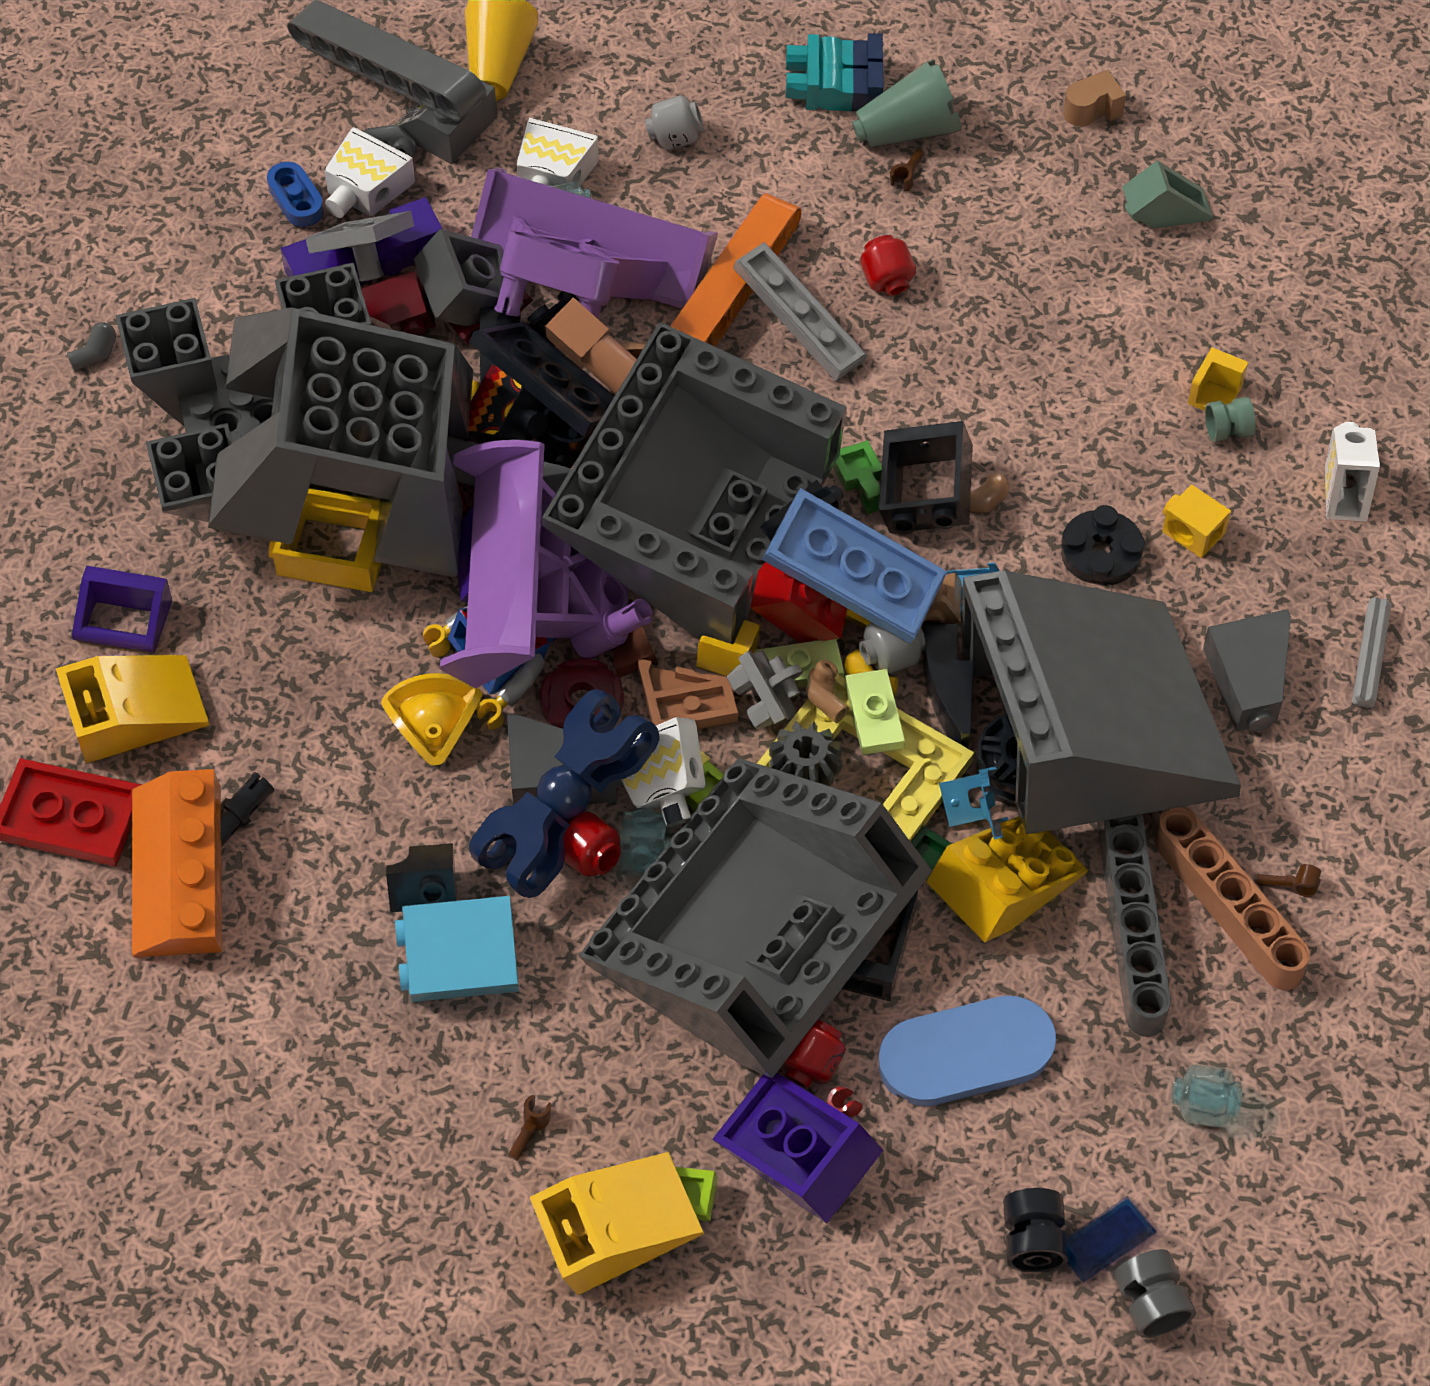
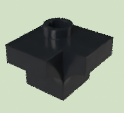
[386,843,457,913]

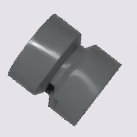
[1113,1249,1196,1338]

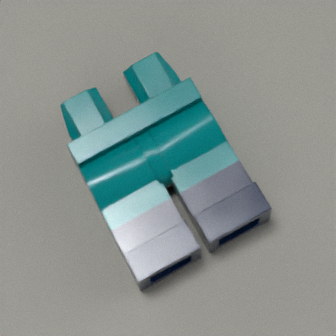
[785,33,884,111]

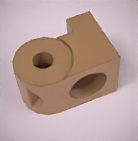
[1063,70,1126,127]

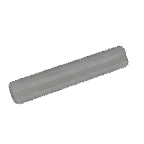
[1352,597,1391,709]

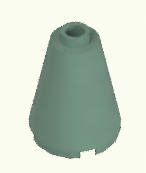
[852,59,962,147]

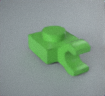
[833,440,882,514]

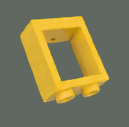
[268,488,382,592]

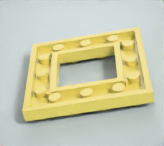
[757,674,974,842]

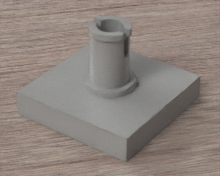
[305,211,414,281]

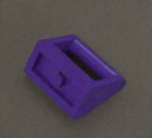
[72,565,173,653]

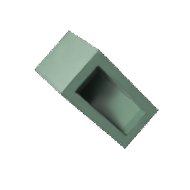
[1122,160,1214,229]

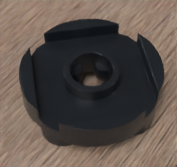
[1061,505,1145,585]

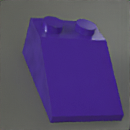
[713,1073,884,1224]

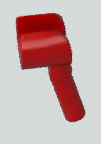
[828,1087,863,1118]

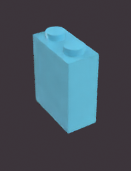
[395,896,519,1002]

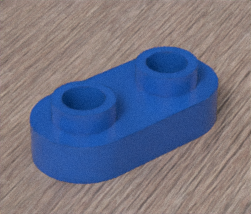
[267,162,324,227]

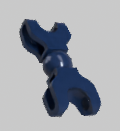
[469,689,660,898]

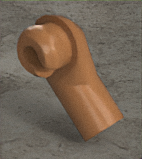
[953,473,1009,513]
[807,660,849,723]

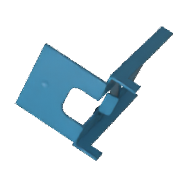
[939,766,1008,839]

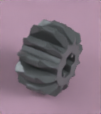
[769,721,842,787]

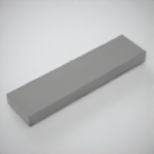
[733,242,867,381]

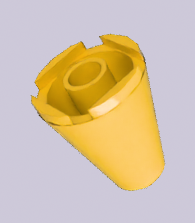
[464,0,539,102]

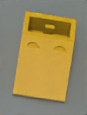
[56,655,210,764]
[926,816,1088,943]
[530,1152,704,1296]

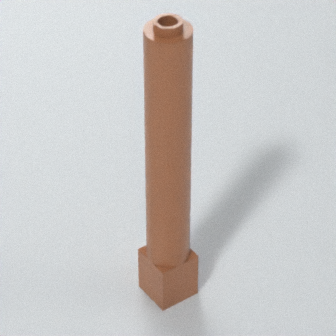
[546,297,637,395]

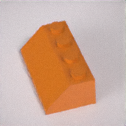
[132,769,222,957]

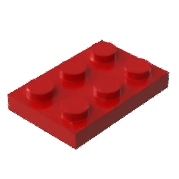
[0,758,142,867]

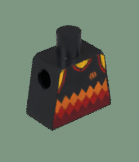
[468,363,548,444]

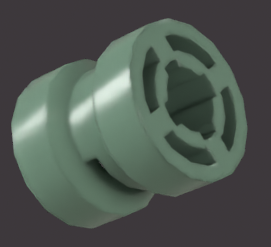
[1205,397,1256,442]

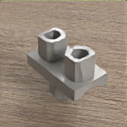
[727,650,803,729]

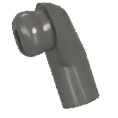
[365,125,417,157]
[67,322,116,371]

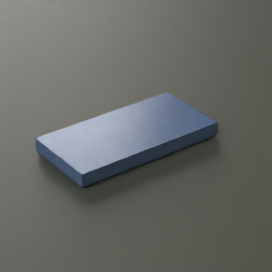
[762,488,947,644]

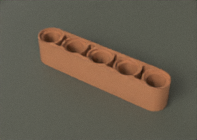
[1155,807,1310,990]

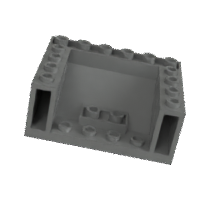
[542,322,847,644]
[962,570,1241,834]
[579,758,932,1078]

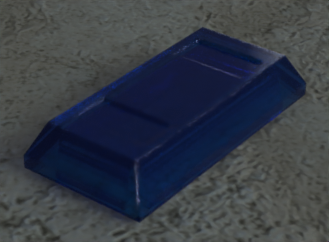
[1066,1196,1157,1283]

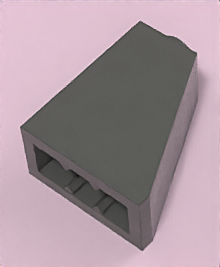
[1203,609,1291,732]
[507,714,624,804]

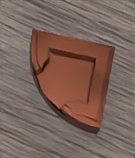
[613,627,657,678]

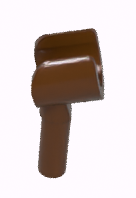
[890,149,924,191]
[1257,864,1321,898]
[508,1095,551,1161]

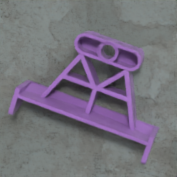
[471,167,718,319]
[440,440,653,688]

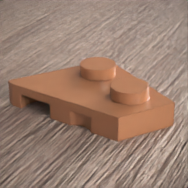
[638,660,738,729]

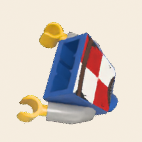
[423,605,556,730]

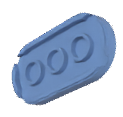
[878,996,1056,1106]

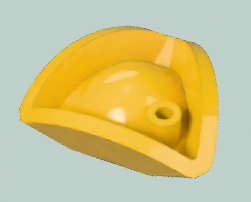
[381,673,483,766]

